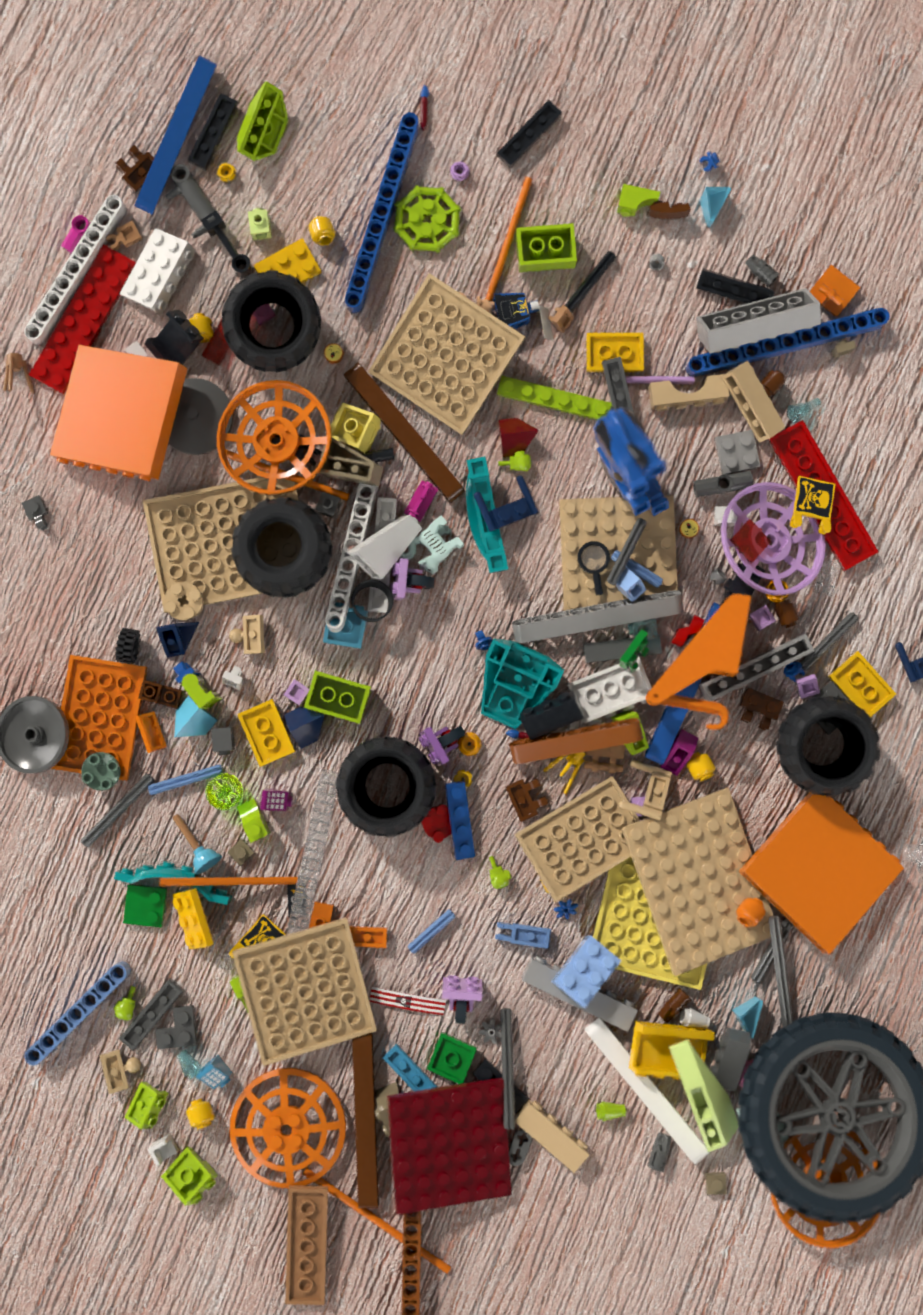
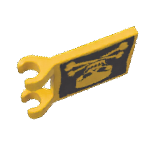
[790,476,835,535]
[228,914,287,958]

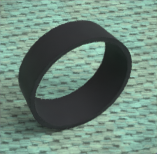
[351,579,394,622]

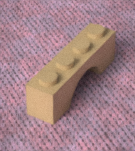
[648,374,729,412]

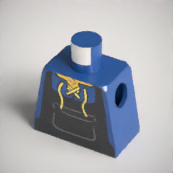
[494,293,539,330]

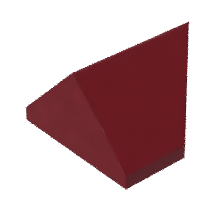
[498,418,539,458]

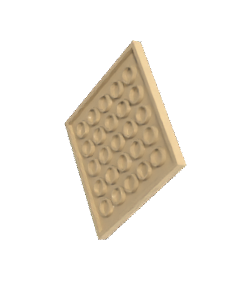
[368,273,526,435]
[559,495,678,611]
[232,917,377,1066]

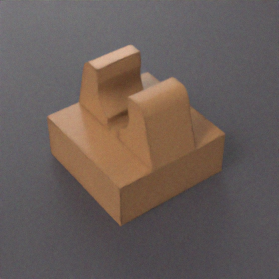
[548,305,574,333]

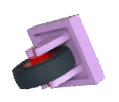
[390,558,435,601]
[442,975,482,1024]

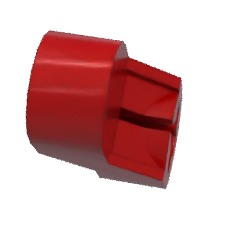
[671,614,704,648]

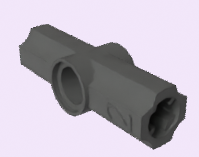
[693,471,753,498]

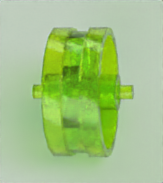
[205,773,243,811]

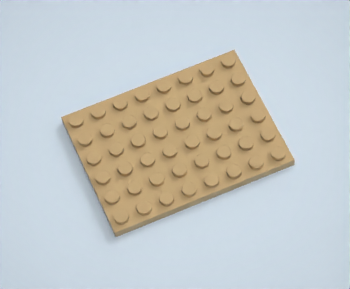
[143,477,302,613]
[621,788,773,976]

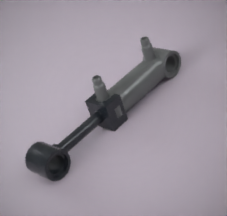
[165,164,253,278]

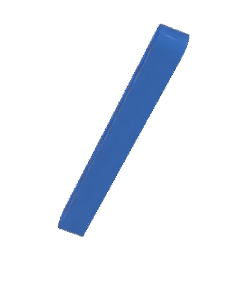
[345,112,419,313]
[686,308,890,377]

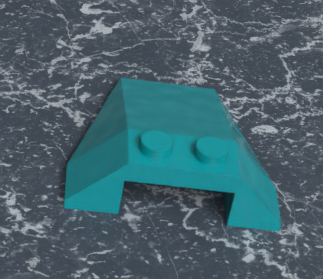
[481,638,564,729]

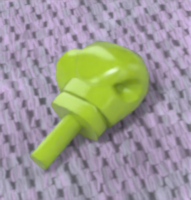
[498,451,531,472]
[489,856,512,889]
[114,986,136,1021]

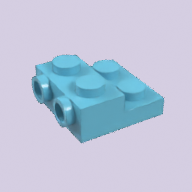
[323,602,368,649]

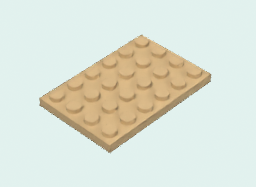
[514,776,640,903]

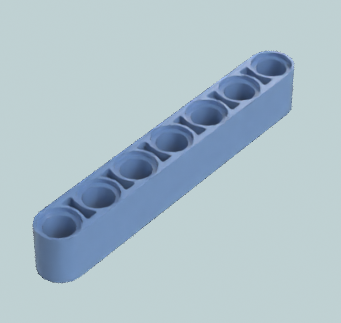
[24,961,131,1065]

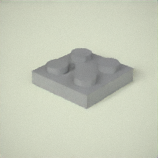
[714,430,761,475]

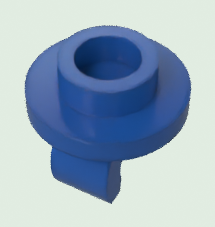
[699,151,720,172]
[475,630,493,651]
[783,661,805,682]

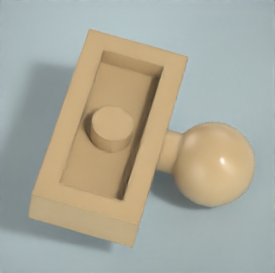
[229,615,265,654]
[99,1049,141,1094]

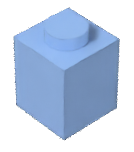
[616,567,647,602]

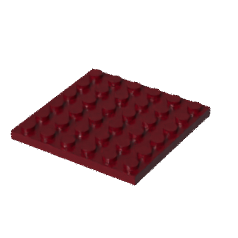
[387,1078,512,1215]

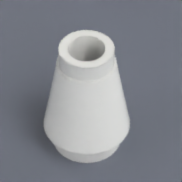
[680,1007,710,1029]

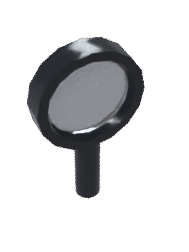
[577,541,610,596]

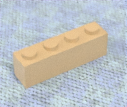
[721,361,786,443]
[515,1099,589,1173]

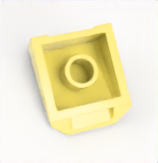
[331,403,381,453]

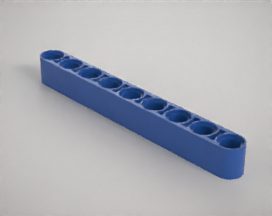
[134,55,217,215]
[644,602,720,765]

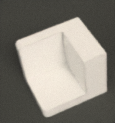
[714,506,737,526]
[148,1133,179,1167]

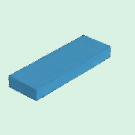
[383,1043,437,1091]

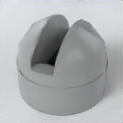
[649,254,665,271]
[710,568,727,585]

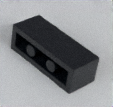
[520,691,584,740]

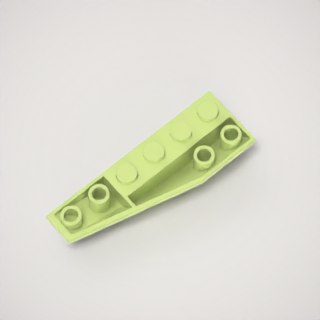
[669,1040,739,1152]

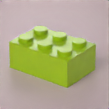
[516,223,577,273]
[304,670,372,724]

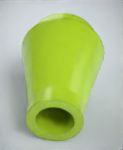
[596,1101,626,1122]

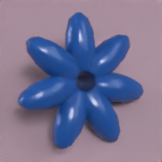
[553,899,578,920]

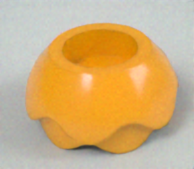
[765,580,789,603]
[457,732,482,756]

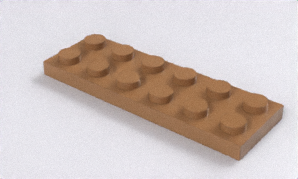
[285,1185,328,1305]

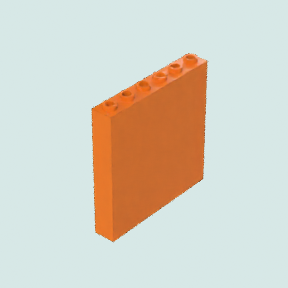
[50,345,188,482]
[738,792,904,955]

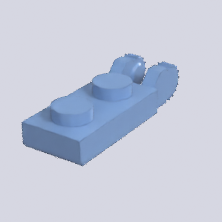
[495,922,551,949]

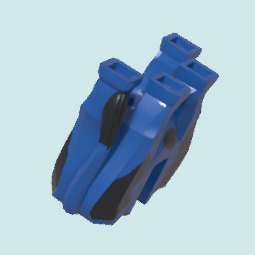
[593,408,669,516]

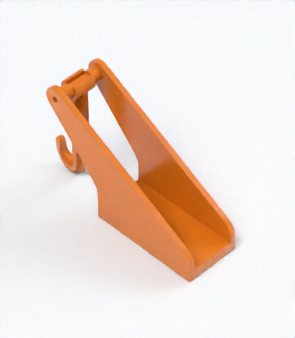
[646,594,751,730]

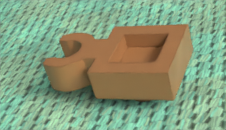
[106,220,143,251]

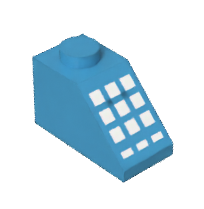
[196,1054,233,1089]

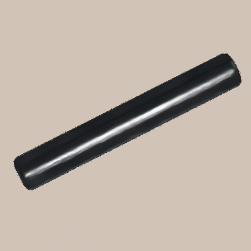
[564,251,616,313]

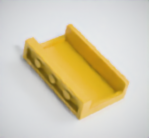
[629,1021,715,1080]

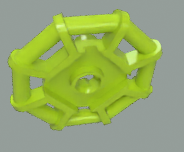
[393,185,461,253]

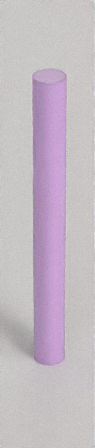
[625,376,695,384]

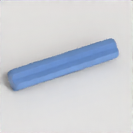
[611,550,663,588]
[408,909,456,954]

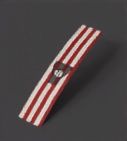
[369,987,446,1015]

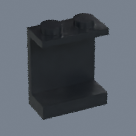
[144,310,204,365]

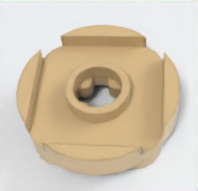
[164,582,204,621]

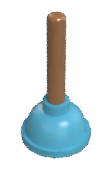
[173,814,222,875]

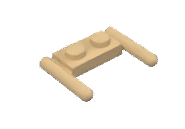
[619,760,672,821]

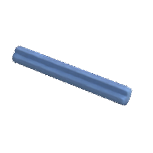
[148,764,223,795]

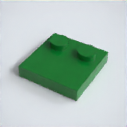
[123,884,167,928]
[427,1032,477,1084]

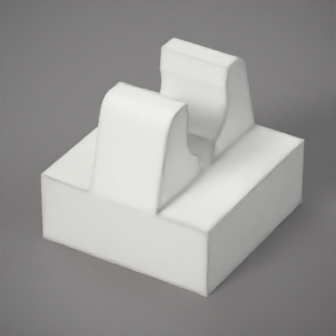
[222,666,243,690]

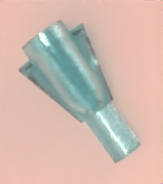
[787,398,821,423]

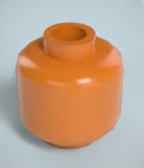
[736,898,766,927]

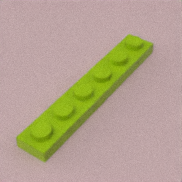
[497,375,611,420]

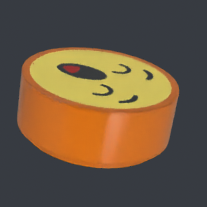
[324,343,344,364]
[679,519,699,539]

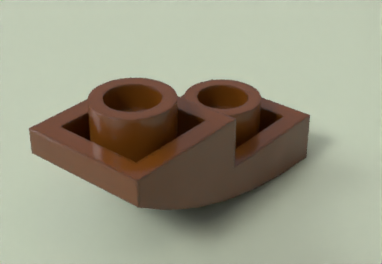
[648,201,691,220]
[138,680,183,709]

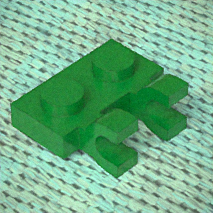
[620,629,649,672]

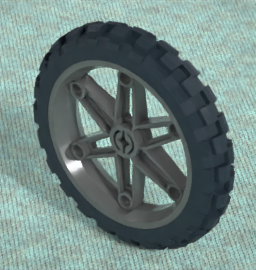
[738,1012,923,1223]

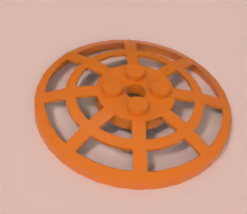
[217,380,332,495]
[230,1068,346,1188]
[770,1124,880,1248]

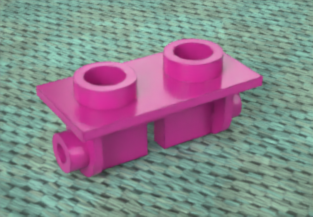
[404,480,438,522]

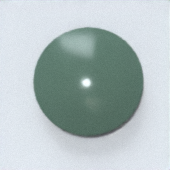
[81,752,121,791]

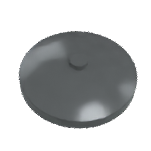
[168,378,233,455]
[0,696,69,773]

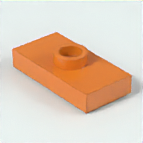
[135,711,167,753]
[309,901,334,928]

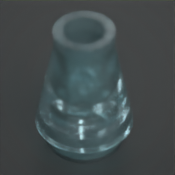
[176,1049,202,1080]

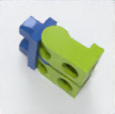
[173,661,222,710]

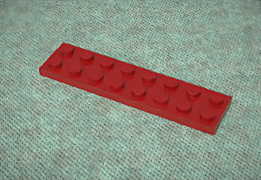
[29,244,136,395]
[768,420,879,571]

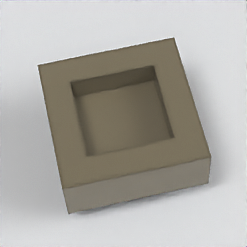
[831,340,856,358]
[227,839,255,866]
[705,1172,727,1195]

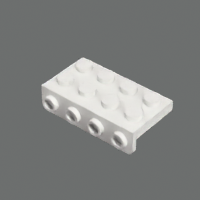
[120,228,195,315]
[567,656,652,726]

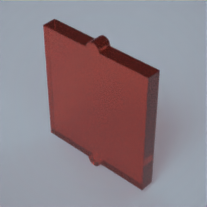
[730,519,771,563]

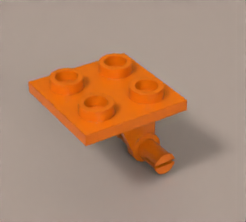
[809,264,861,318]

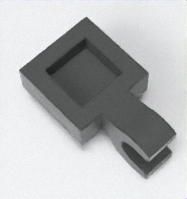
[22,495,49,531]

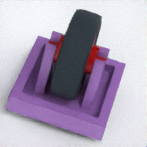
[418,726,465,767]

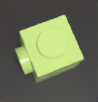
[248,208,272,240]

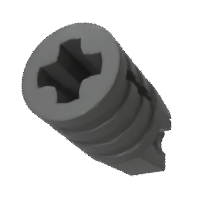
[745,254,780,287]
[647,1133,671,1172]

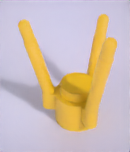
[543,752,586,794]

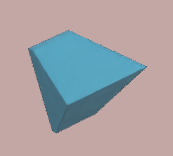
[699,187,731,228]
[174,696,218,738]
[732,996,763,1039]

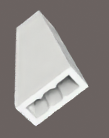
[348,515,422,579]

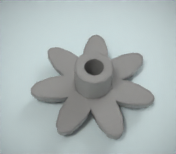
[479,1019,501,1044]

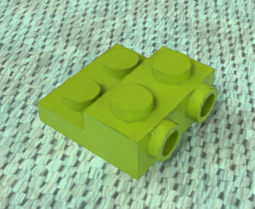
[161,1147,218,1206]

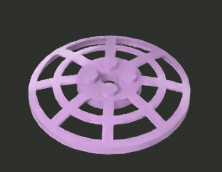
[721,482,826,595]

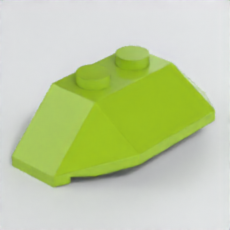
[237,81,289,161]

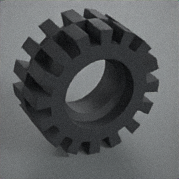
[115,628,141,664]

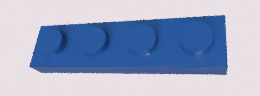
[444,781,475,860]

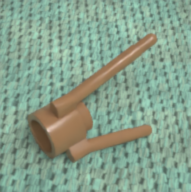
[3,353,34,394]

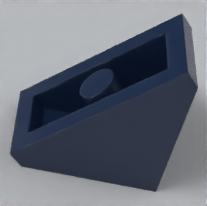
[156,622,199,658]
[284,707,325,749]

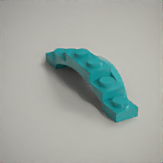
[466,456,508,574]
[114,861,232,905]

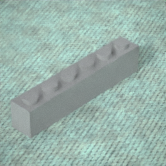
[699,634,814,701]
[521,956,638,1032]

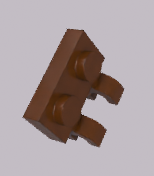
[115,145,154,193]
[740,687,784,730]
[505,778,548,822]

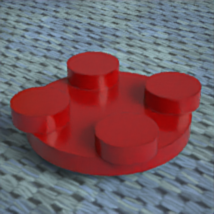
[421,804,451,843]

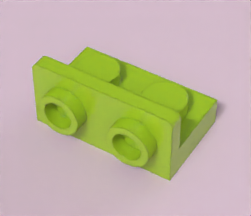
[124,1082,169,1129]

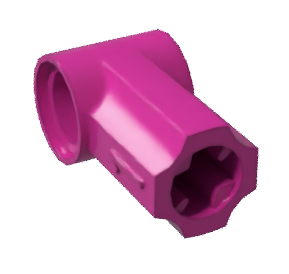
[61,215,91,254]

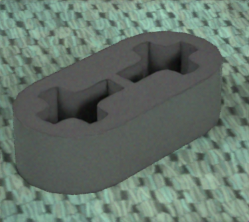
[509,1127,532,1166]

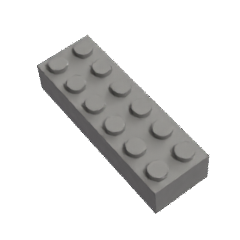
[696,288,821,353]

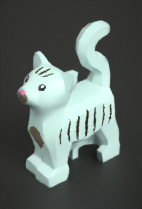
[400,515,464,575]

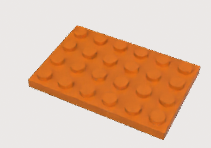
[51,655,147,781]

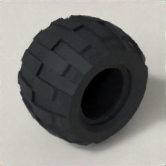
[222,270,321,373]
[231,497,333,598]
[776,696,881,797]
[336,737,436,837]

